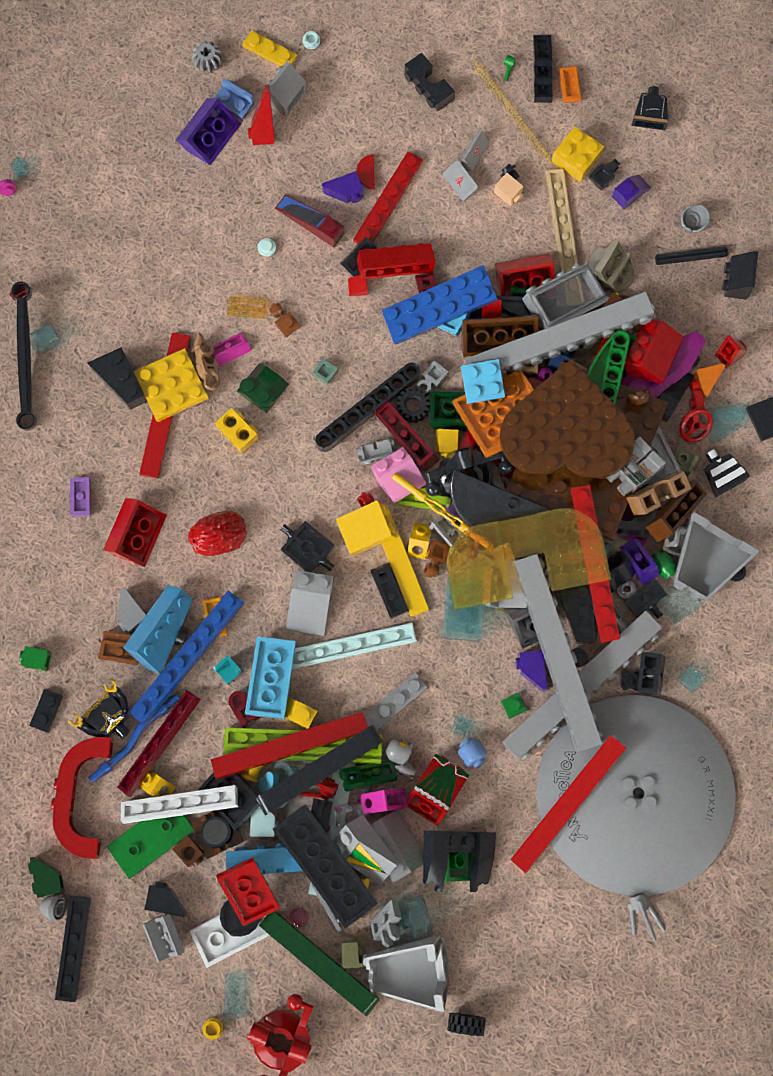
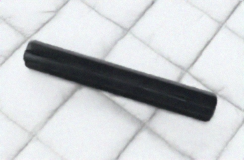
[655,246,728,265]

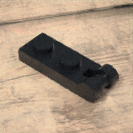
[370,563,408,619]

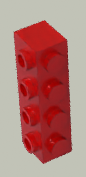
[357,243,436,280]

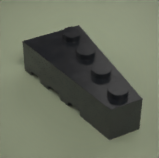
[550,563,596,644]

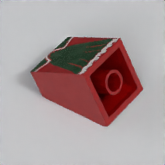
[407,754,469,827]

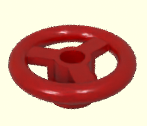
[679,408,713,443]

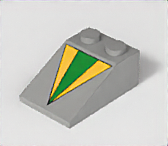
[333,815,400,885]

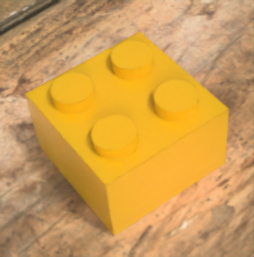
[551,126,604,182]

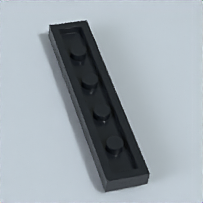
[55,895,91,1002]

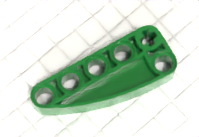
[587,331,630,404]

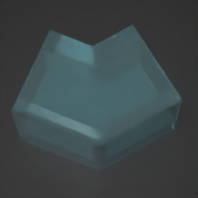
[11,156,28,179]

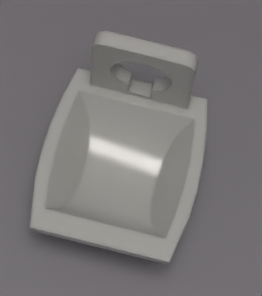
[663,526,687,556]

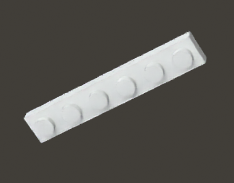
[121,785,238,824]

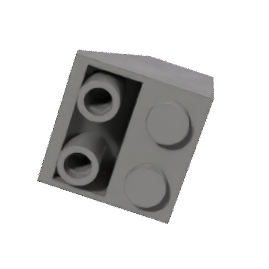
[267,61,307,117]

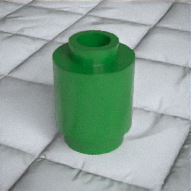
[652,550,677,579]

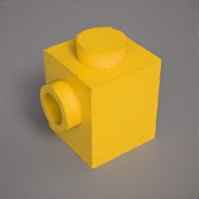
[434,429,458,457]

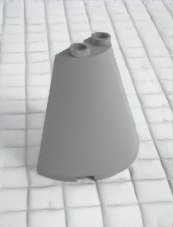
[673,511,759,601]
[363,935,449,1012]

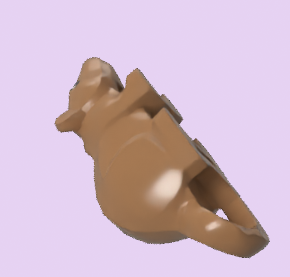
[190,333,221,390]

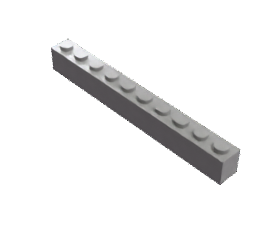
[465,292,654,377]
[512,554,603,751]
[501,611,662,760]

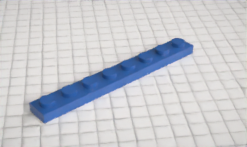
[129,590,244,725]

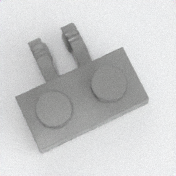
[370,899,402,948]

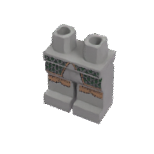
[606,436,666,496]

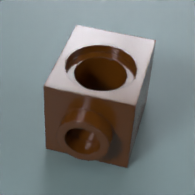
[172,835,205,867]

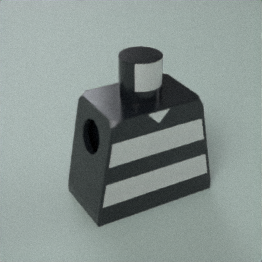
[704,449,750,497]

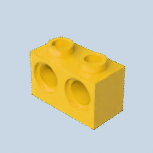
[215,408,259,453]

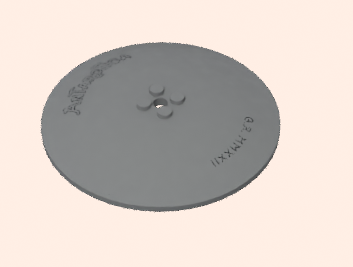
[537,695,736,896]

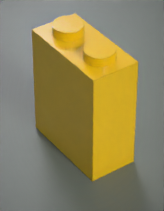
[336,500,396,556]

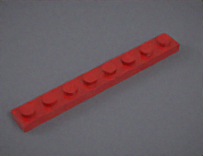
[570,485,620,643]

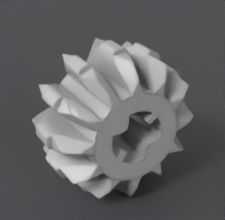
[192,40,223,73]

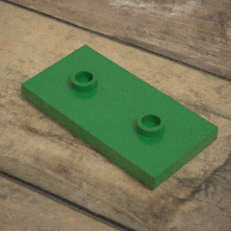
[106,815,194,879]

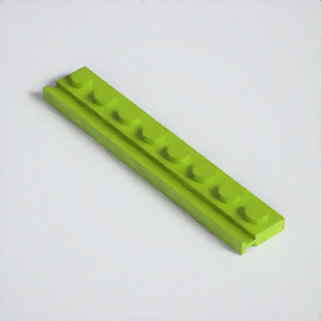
[223,728,383,764]

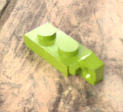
[397,488,451,510]

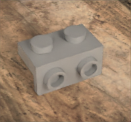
[143,914,185,962]

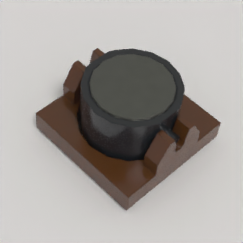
[191,810,244,859]

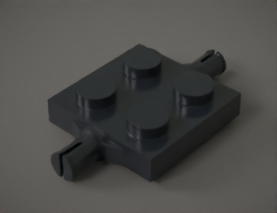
[280,521,335,573]

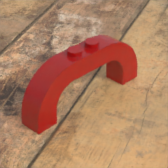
[51,737,114,859]

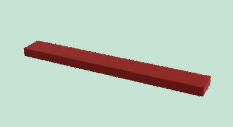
[139,333,191,479]
[210,712,368,780]
[510,735,627,873]

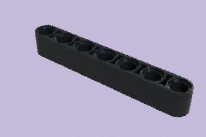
[315,362,420,452]
[255,725,384,816]

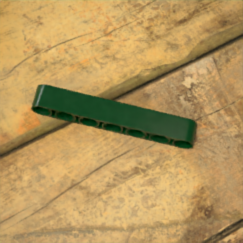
[259,911,380,1016]

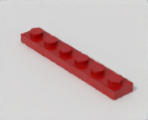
[353,151,423,244]

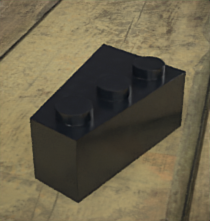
[87,347,147,410]

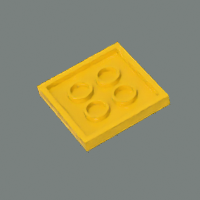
[134,348,209,422]

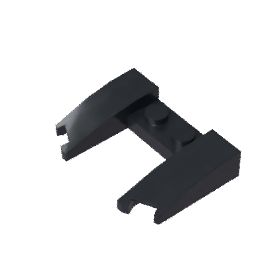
[423,830,496,892]

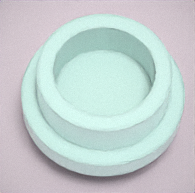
[303,31,320,49]
[258,238,276,257]

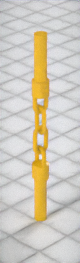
[392,472,494,551]

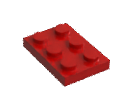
[216,857,280,926]

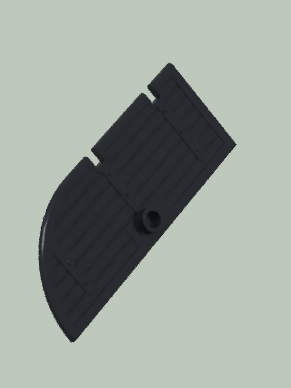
[450,470,576,565]

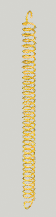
[473,59,552,163]

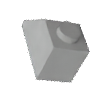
[117,587,146,634]

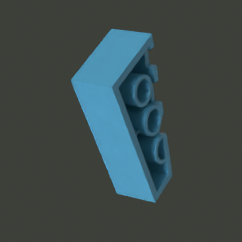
[123,585,193,674]
[226,844,303,874]

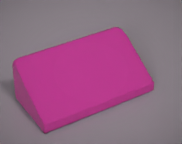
[212,332,251,367]

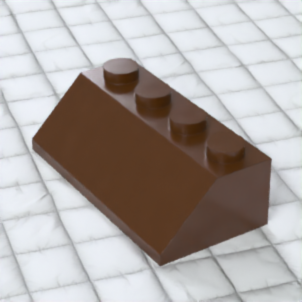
[461,315,538,357]

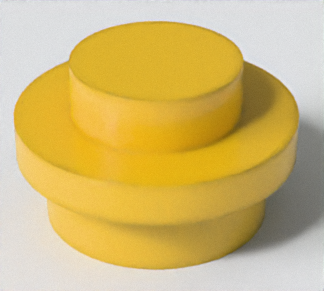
[202,1018,223,1040]

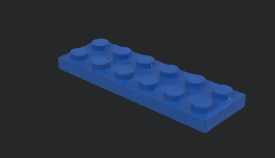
[382,265,498,345]

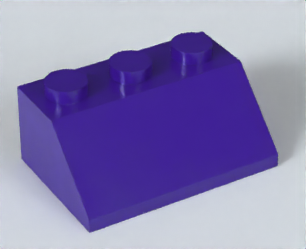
[176,98,241,165]

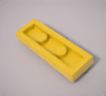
[242,30,297,66]

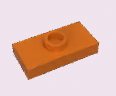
[558,66,581,103]

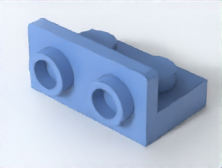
[214,78,255,120]

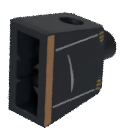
[631,86,668,131]

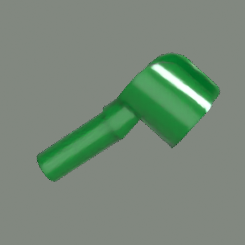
[503,55,515,82]

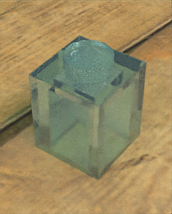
[30,324,62,355]

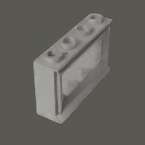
[522,262,609,330]

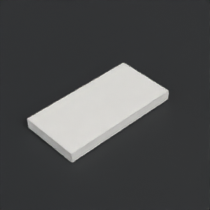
[189,915,269,968]

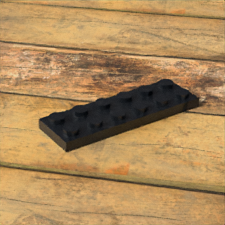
[272,804,378,929]

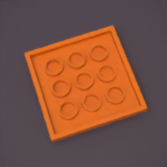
[452,370,534,458]

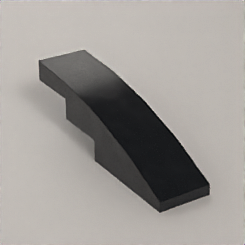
[533,35,553,103]

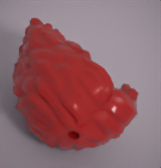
[188,510,247,556]

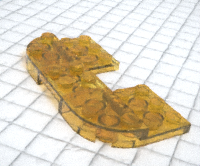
[447,508,611,610]

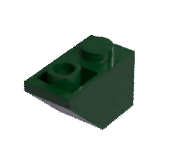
[28,857,65,898]

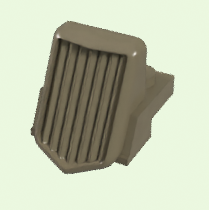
[588,240,635,293]

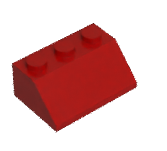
[495,254,557,298]
[625,319,684,384]
[103,498,167,567]

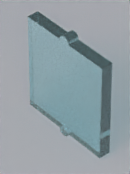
[659,587,702,625]

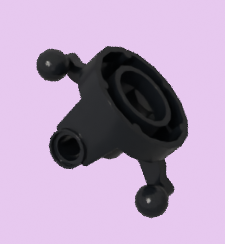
[426,447,513,498]

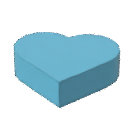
[257,772,279,793]

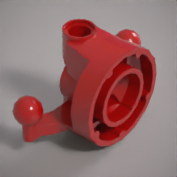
[247,994,314,1076]

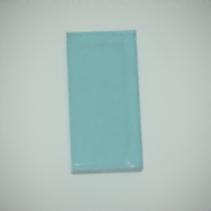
[223,975,246,1018]

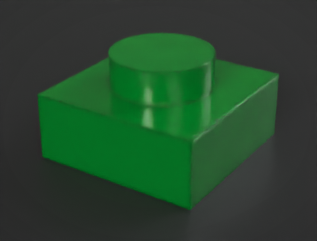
[501,693,527,719]

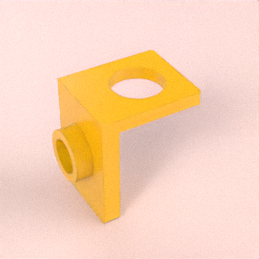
[407,523,432,559]
[139,770,176,797]

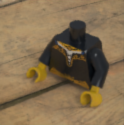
[68,678,130,739]

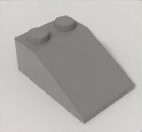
[286,570,334,636]

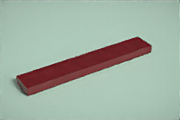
[117,690,201,798]

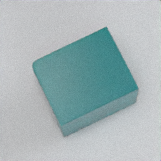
[213,655,243,685]

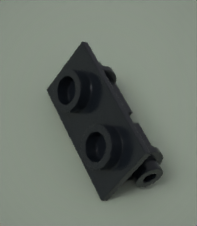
[311,798,333,833]

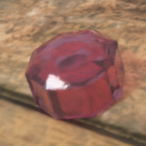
[290,908,309,928]

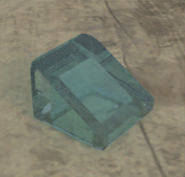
[450,714,475,739]

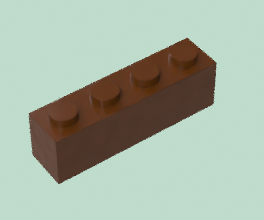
[645,479,707,542]

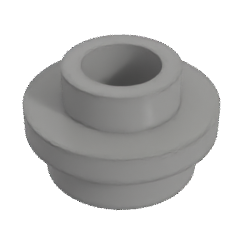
[617,580,636,599]

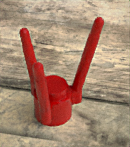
[298,763,339,801]

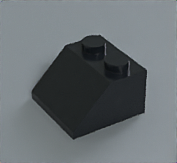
[722,251,758,300]

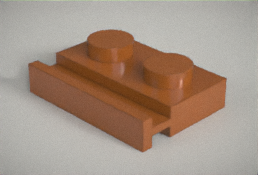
[98,631,138,665]

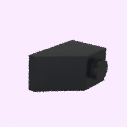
[144,882,187,917]

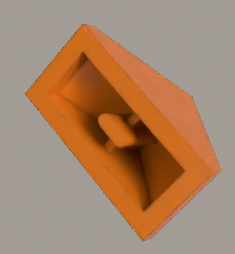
[694,363,726,401]

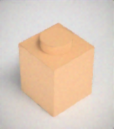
[494,173,524,206]

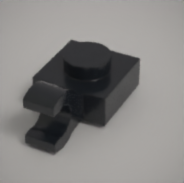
[588,159,620,190]

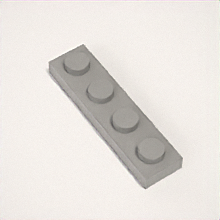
[364,673,428,731]

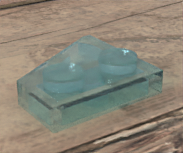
[707,405,748,444]

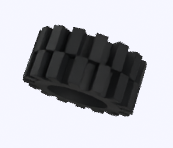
[397,387,430,423]
[447,1012,486,1036]

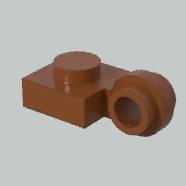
[269,303,301,337]
[424,540,450,578]

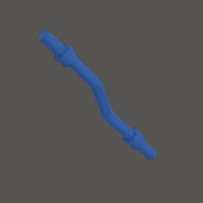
[88,694,180,783]

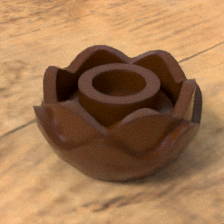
[626,389,651,406]

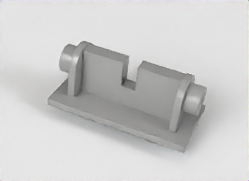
[356,438,396,464]

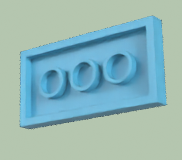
[245,636,296,720]

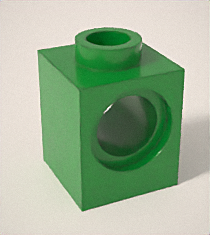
[19,646,52,672]

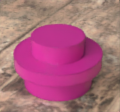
[0,179,17,196]

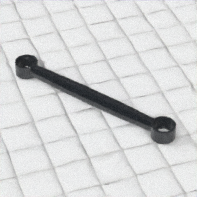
[11,281,37,431]

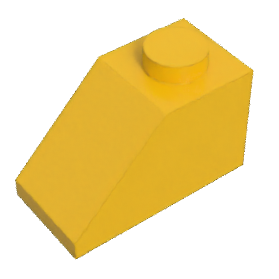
[285,697,318,729]

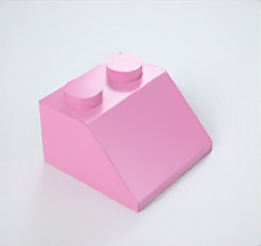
[371,447,426,503]

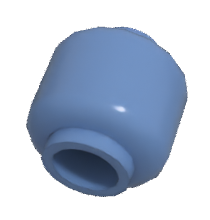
[458,737,487,768]

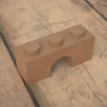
[626,471,691,515]

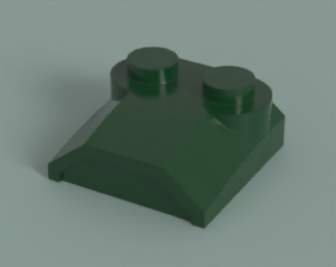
[237,363,289,413]
[430,391,467,431]

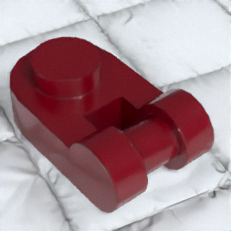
[415,272,436,293]
[228,691,260,728]

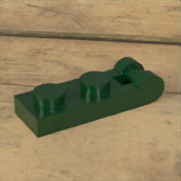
[339,760,398,792]

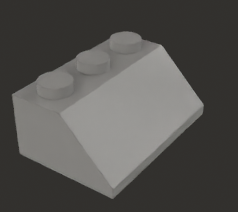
[371,810,423,883]

